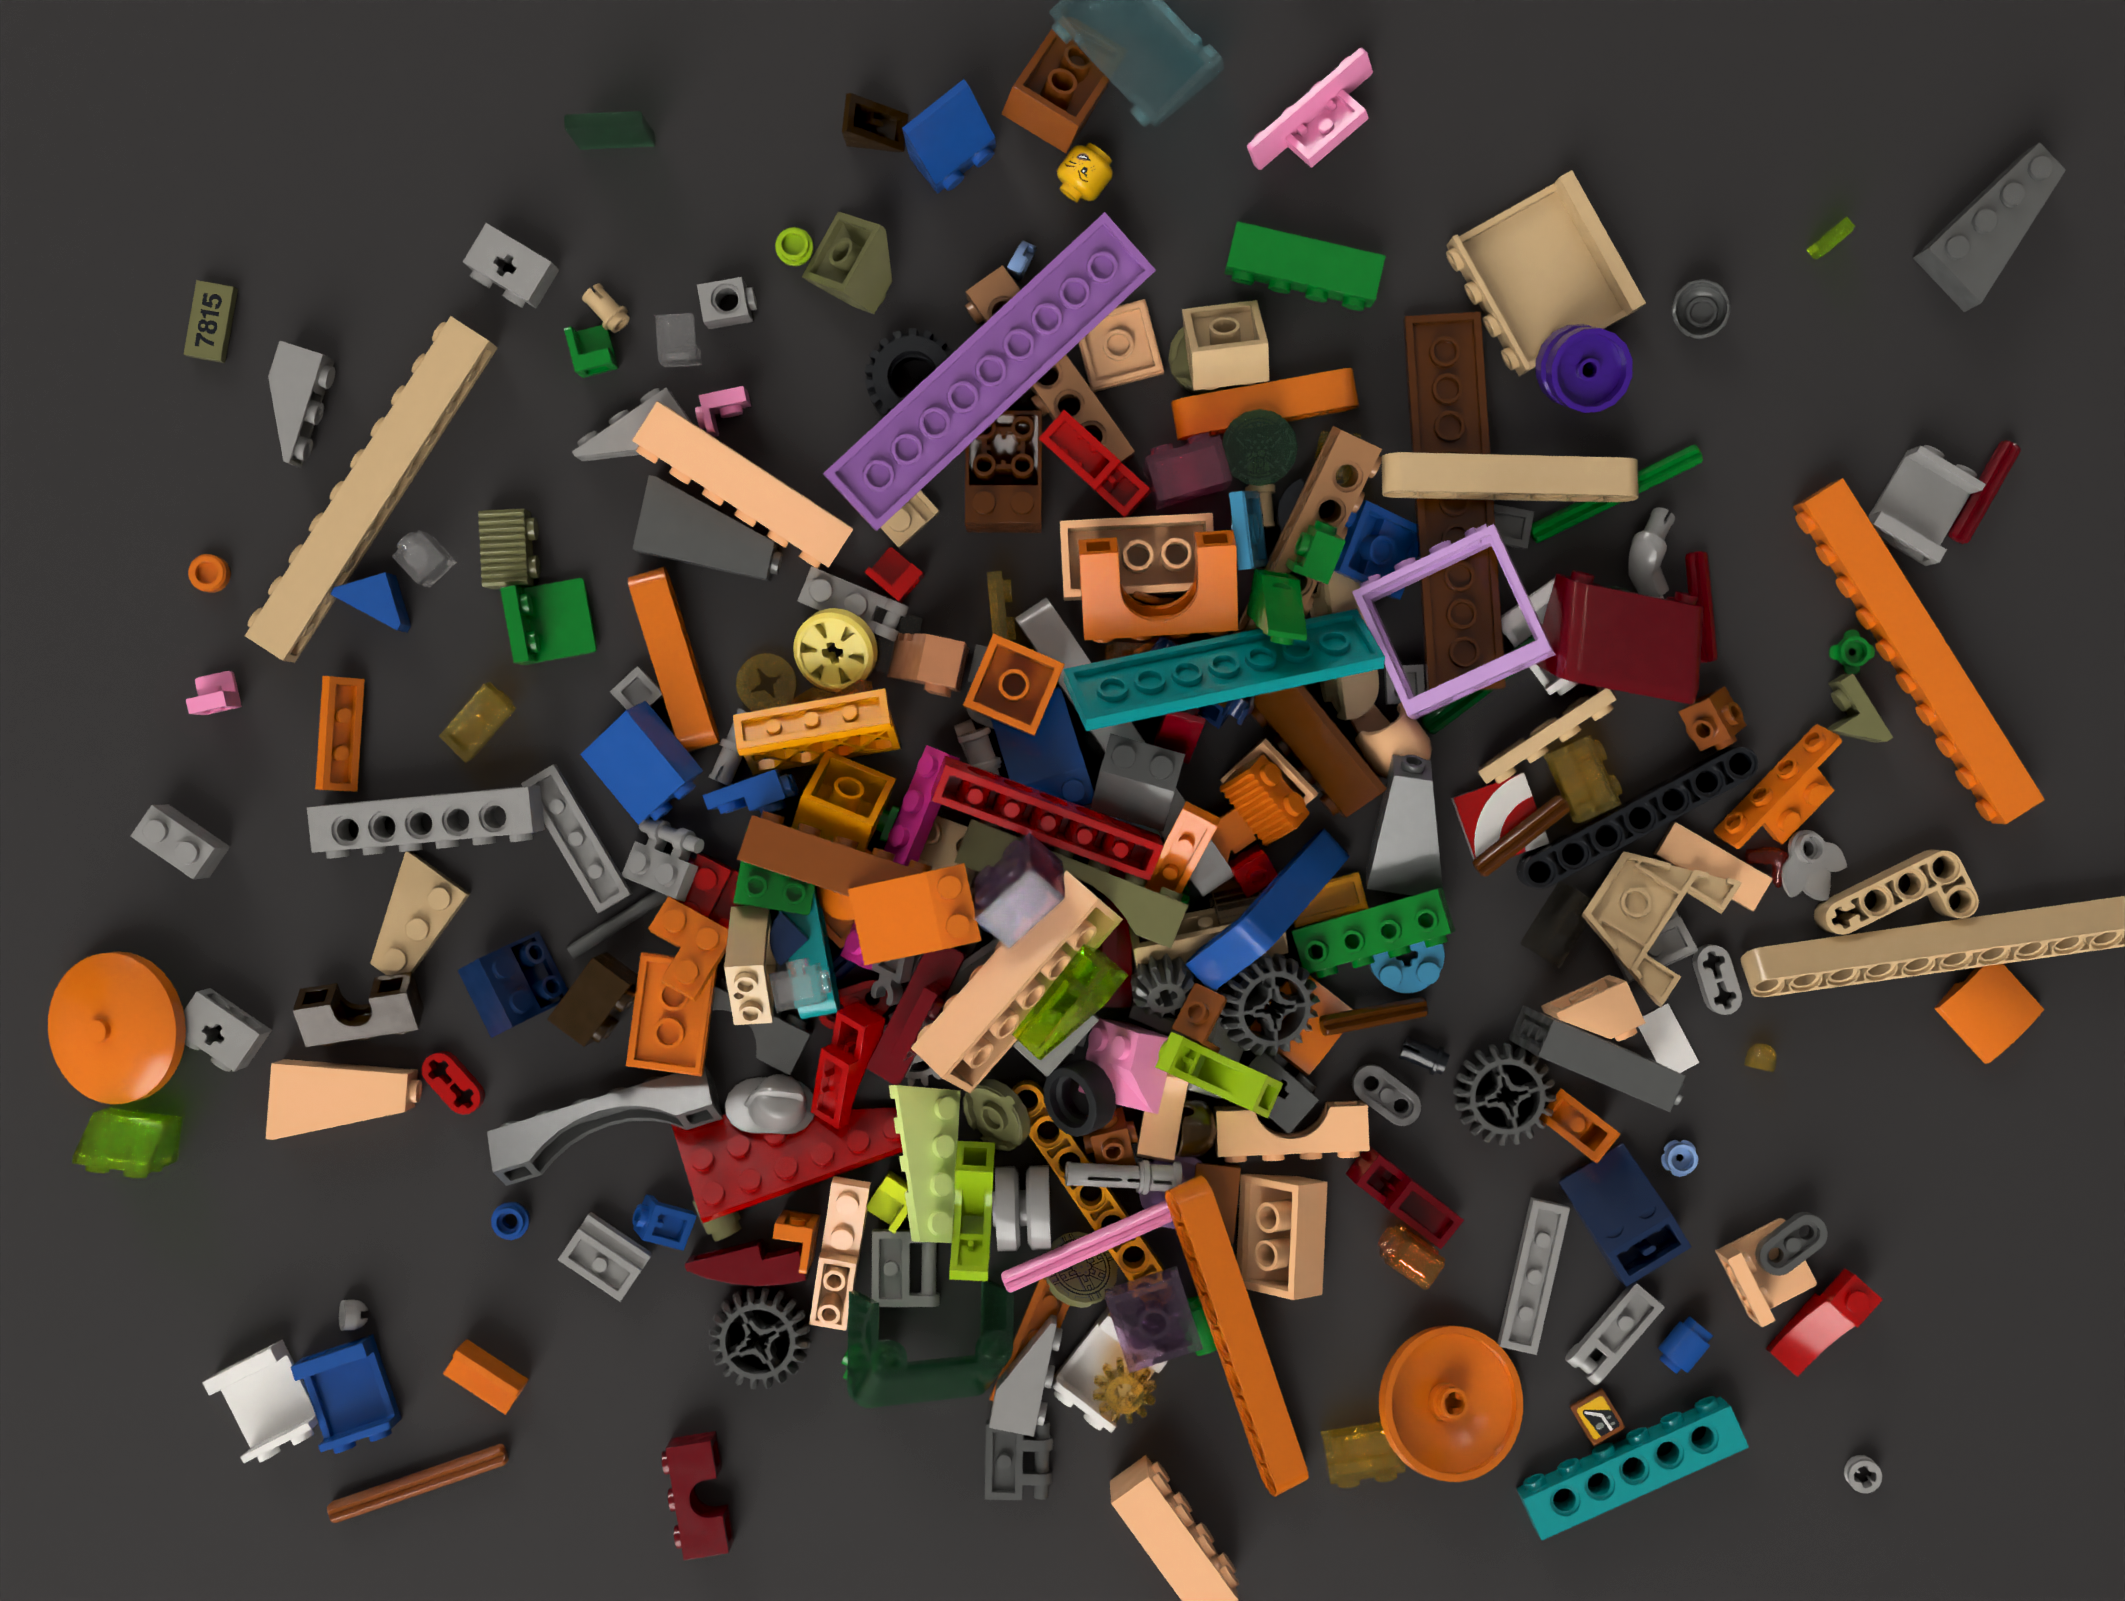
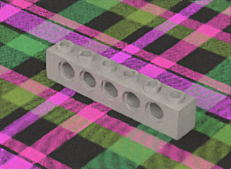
[307,785,545,859]

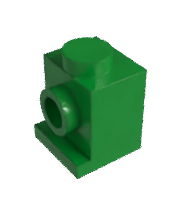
[1286,520,1346,584]

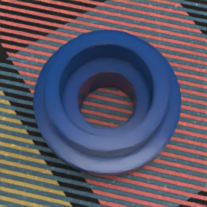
[491,1202,530,1240]

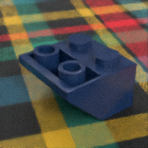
[457,931,568,1038]

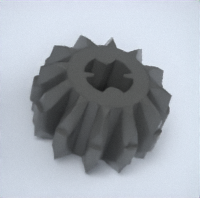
[1131,953,1195,1019]

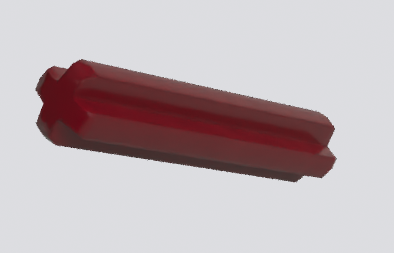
[1948,440,2021,544]
[1685,551,1718,663]

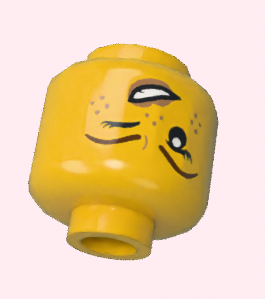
[1057,143,1113,202]

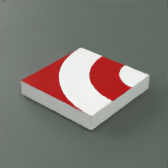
[1451,773,1549,860]

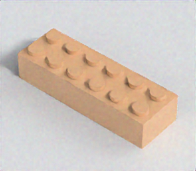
[911,870,1123,1093]

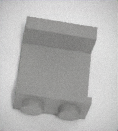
[1868,445,1986,566]

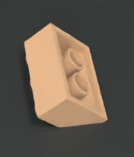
[1237,1174,1328,1300]

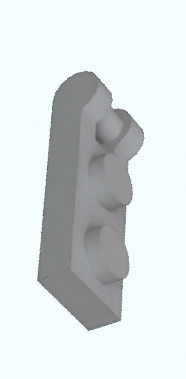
[797,566,909,642]
[1565,1282,1665,1385]

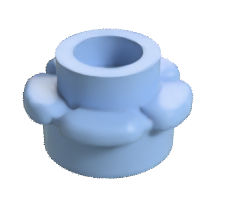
[1661,1140,1699,1177]

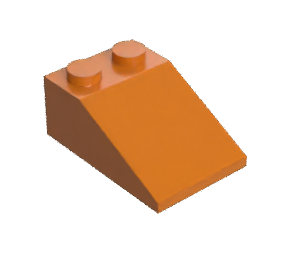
[848,863,982,965]

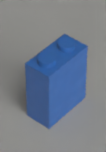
[580,701,703,825]

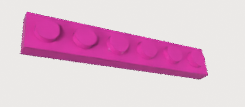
[840,745,960,971]

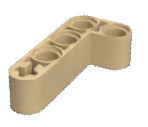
[1814,849,1979,935]

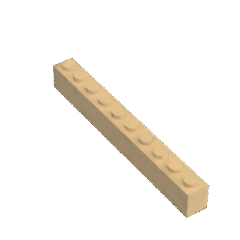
[245,316,498,663]

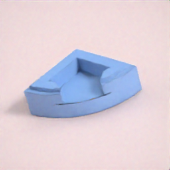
[1007,240,1037,281]

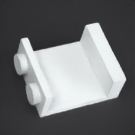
[202,1340,318,1463]

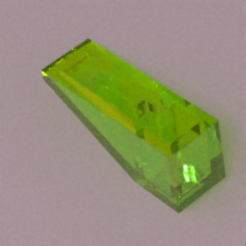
[1012,944,1128,1060]

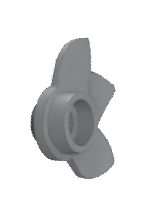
[1781,830,1847,901]

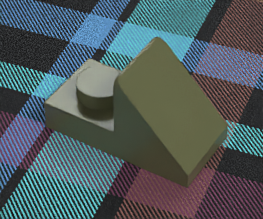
[1826,673,1893,742]

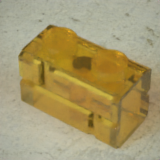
[1543,735,1622,823]
[1320,1421,1406,1488]

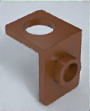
[1171,983,1227,1053]

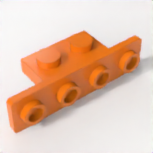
[1714,724,1843,849]

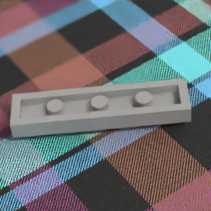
[521,764,633,913]
[1497,1197,1570,1355]

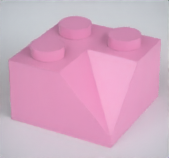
[1078,1018,1168,1114]

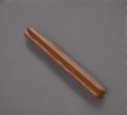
[327,1444,509,1523]

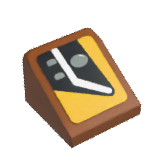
[1569,1388,1625,1445]

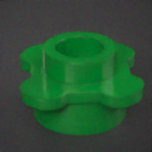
[1829,629,1875,674]

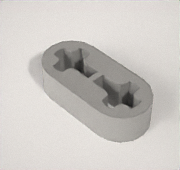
[1692,944,1742,1015]

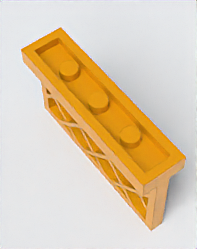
[733,688,901,775]

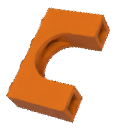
[1078,530,1238,643]

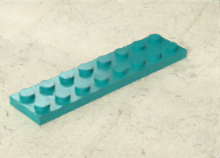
[1063,609,1385,731]

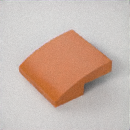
[1934,964,2045,1064]
[1249,967,1353,1076]

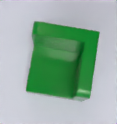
[564,325,619,378]

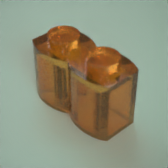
[1378,1224,1445,1290]

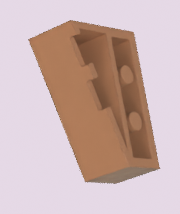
[887,633,970,698]

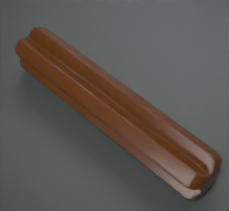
[1472,795,1571,877]
[1319,997,1428,1036]

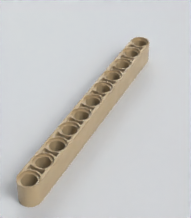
[1740,896,2125,997]

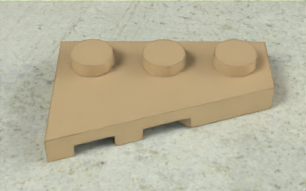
[370,851,470,975]

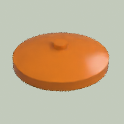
[48,952,186,1104]
[1379,1325,1523,1482]

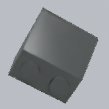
[1090,733,1185,832]

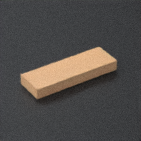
[1653,822,1773,911]

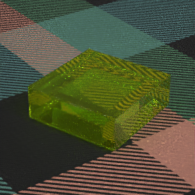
[1806,216,1855,260]

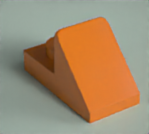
[1539,1088,1620,1163]

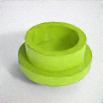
[775,227,814,266]

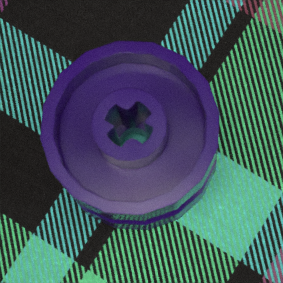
[1536,324,1633,413]

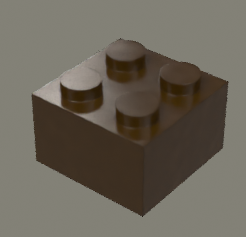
[547,952,638,1047]

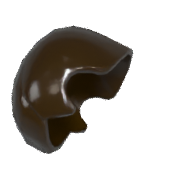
[1175,1099,1217,1157]

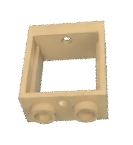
[724,906,778,1025]

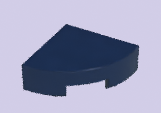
[770,911,810,966]

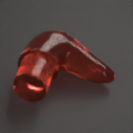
[1746,846,1789,888]

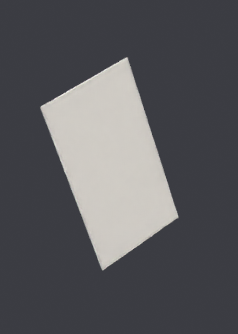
[1638,1003,1699,1073]

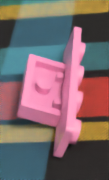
[1247,48,1373,170]

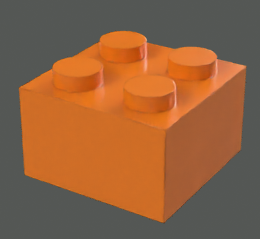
[963,633,1065,737]

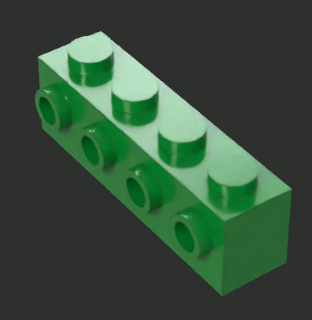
[1224,221,1386,311]
[1292,887,1456,979]

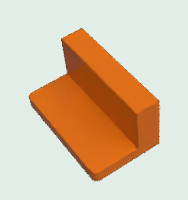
[772,1210,821,1274]
[443,1339,529,1415]

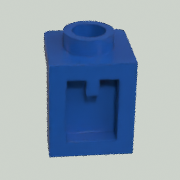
[632,1194,697,1251]

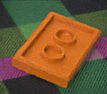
[626,952,718,1076]

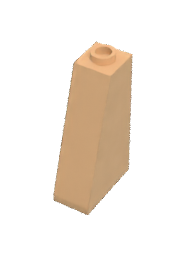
[266,1059,422,1140]

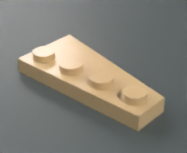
[1478,686,1617,784]

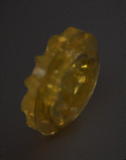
[736,653,797,711]

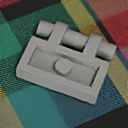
[621,818,704,902]

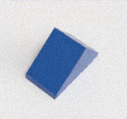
[331,572,411,633]

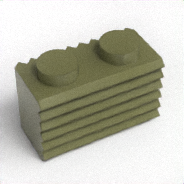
[478,509,540,589]

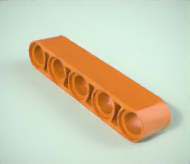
[1171,368,1359,440]
[628,566,720,752]

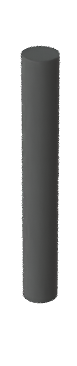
[567,891,668,959]

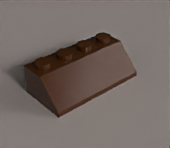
[1250,686,1387,818]

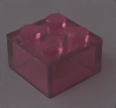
[1143,433,1233,510]

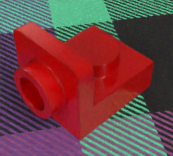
[1228,845,1278,898]

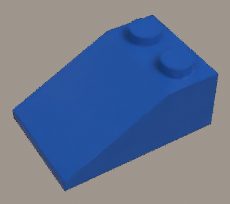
[902,79,996,194]
[991,686,1094,806]

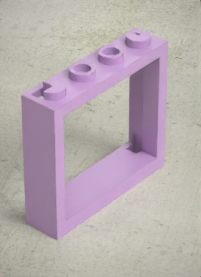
[1352,524,1556,720]

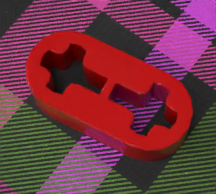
[422,1051,485,1115]

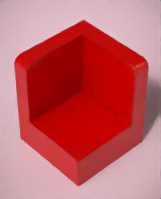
[864,547,925,604]

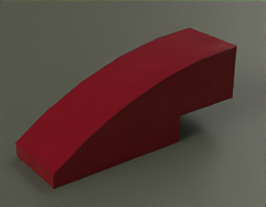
[1345,1145,1464,1249]
[685,1238,810,1286]

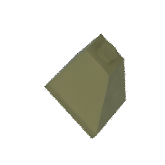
[802,211,893,314]

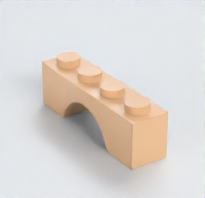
[1214,1100,1370,1163]

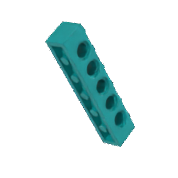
[1516,1396,1749,1540]

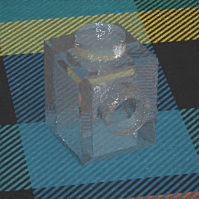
[392,530,457,588]
[769,958,831,1012]

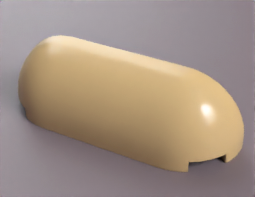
[1310,571,1379,720]

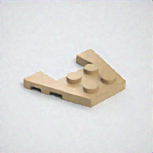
[1582,851,1742,1007]

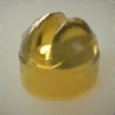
[1744,1044,1777,1072]

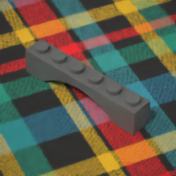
[487,1066,723,1186]

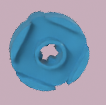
[1369,941,1445,993]

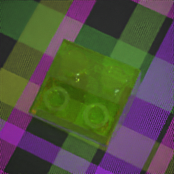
[72,1107,183,1178]

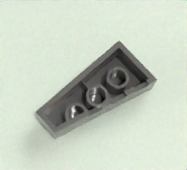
[1913,142,2066,312]

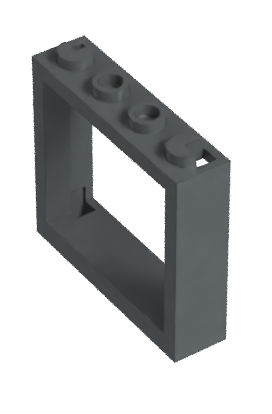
[1509,1005,1686,1112]

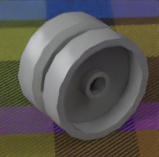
[992,1165,1051,1251]

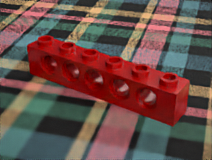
[931,756,1164,881]

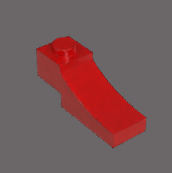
[1038,410,1152,517]
[810,1002,885,1129]
[1765,1268,1883,1377]

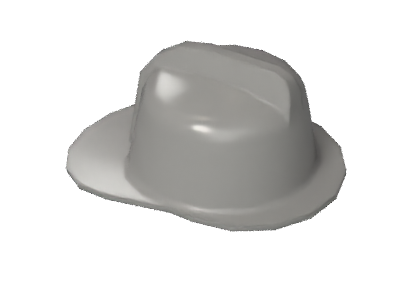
[725,1074,814,1134]

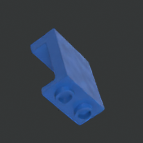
[290,1334,402,1454]

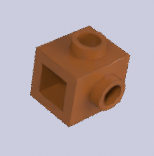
[1679,686,1747,751]
[1083,1107,1138,1165]

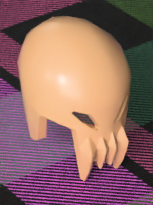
[1350,702,1432,779]

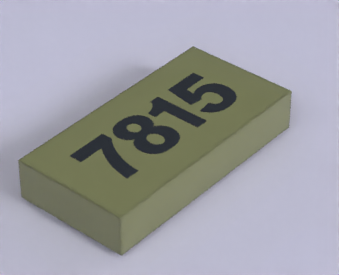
[184,280,238,363]

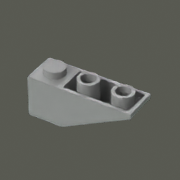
[268,341,335,468]
[572,388,691,462]
[989,1315,1063,1437]

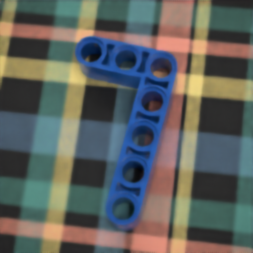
[1184,828,1350,991]

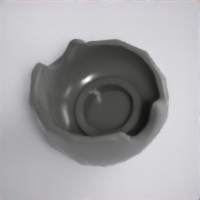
[1671,279,1731,339]

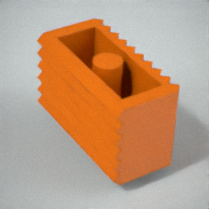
[1220,753,1310,846]

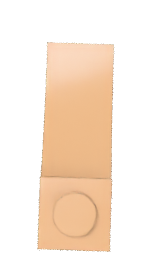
[1136,1073,1189,1163]

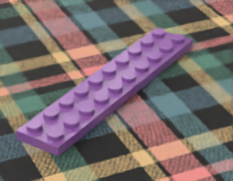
[823,212,1156,531]

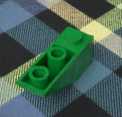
[1246,569,1307,645]

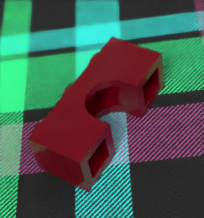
[662,1431,734,1560]

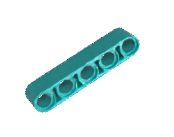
[779,886,840,1019]

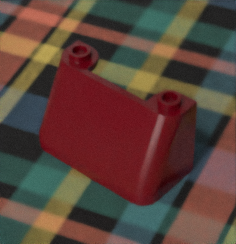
[1536,570,1704,704]

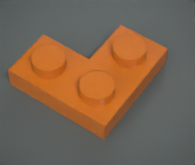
[648,896,728,1001]

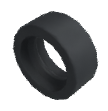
[1043,1059,1116,1137]

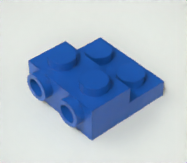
[1334,500,1418,600]
[703,769,799,814]

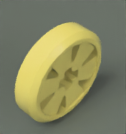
[793,608,878,692]

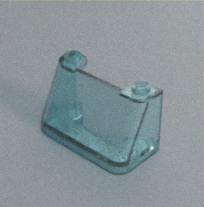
[1049,0,1224,128]

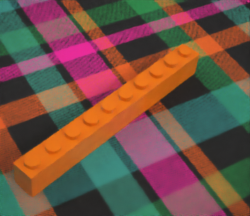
[1793,478,2045,824]

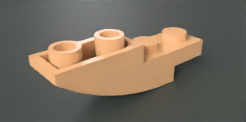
[809,1176,871,1331]

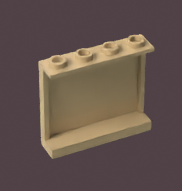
[1446,170,1646,376]

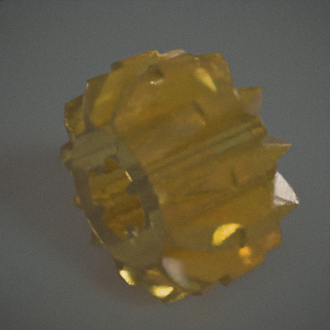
[1093,1357,1157,1424]

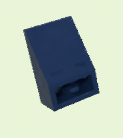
[1558,1143,1692,1287]

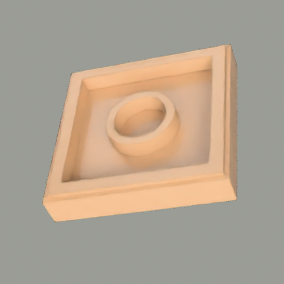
[1078,299,1164,392]

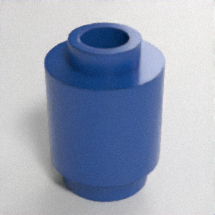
[1658,1316,1713,1374]

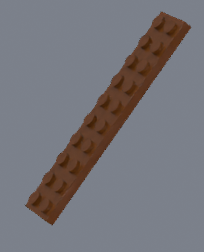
[1403,312,1506,691]

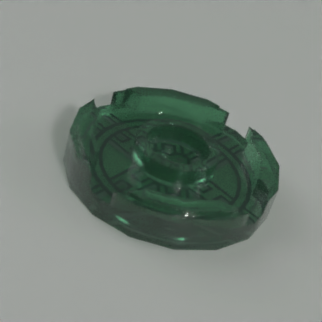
[1220,409,1298,486]

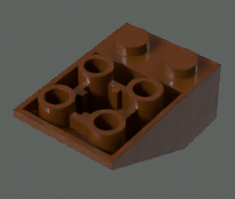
[965,411,1042,533]

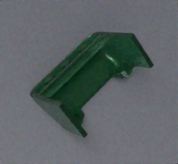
[847,1279,1014,1408]

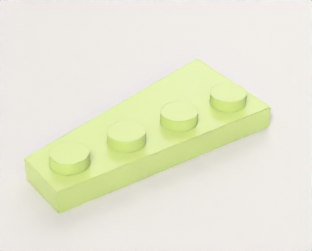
[889,1085,961,1243]

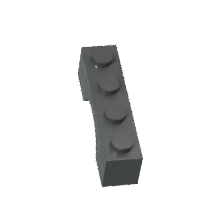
[712,978,814,1075]

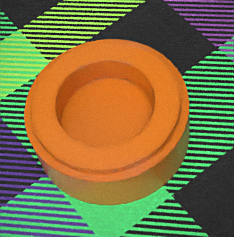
[188,554,231,593]

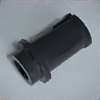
[1399,1036,1450,1075]

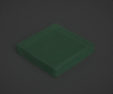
[564,111,655,150]

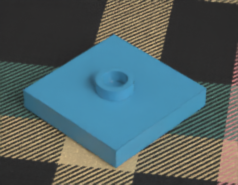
[1229,491,1268,570]

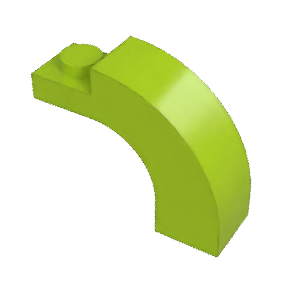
[1155,1031,1283,1118]
[949,1141,995,1281]

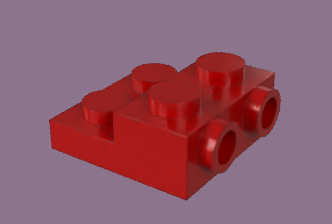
[669,853,741,929]

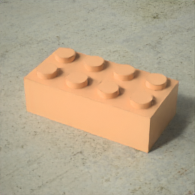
[1060,513,1214,601]
[1110,1455,1239,1601]

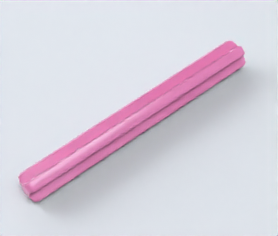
[1001,1200,1172,1292]

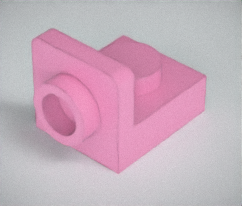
[695,386,751,437]
[186,671,242,715]

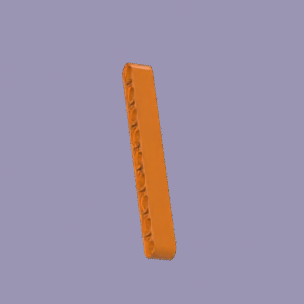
[1165,1175,1309,1497]

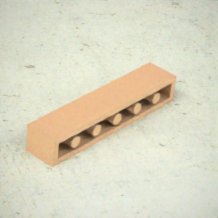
[632,401,853,569]

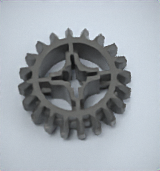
[1218,953,1320,1056]
[1453,1043,1556,1146]
[709,1286,811,1389]

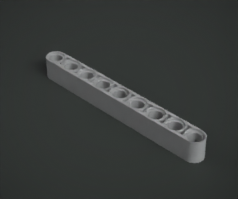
[1015,597,1234,897]

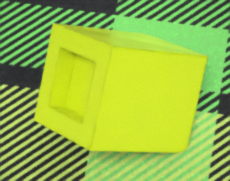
[867,1170,908,1234]

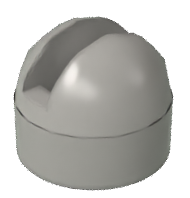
[339,1300,368,1331]

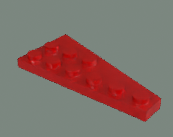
[671,1108,903,1223]

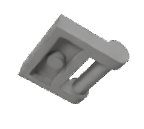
[872,1229,940,1307]

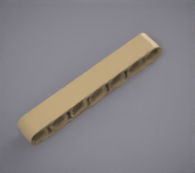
[1381,452,1639,502]

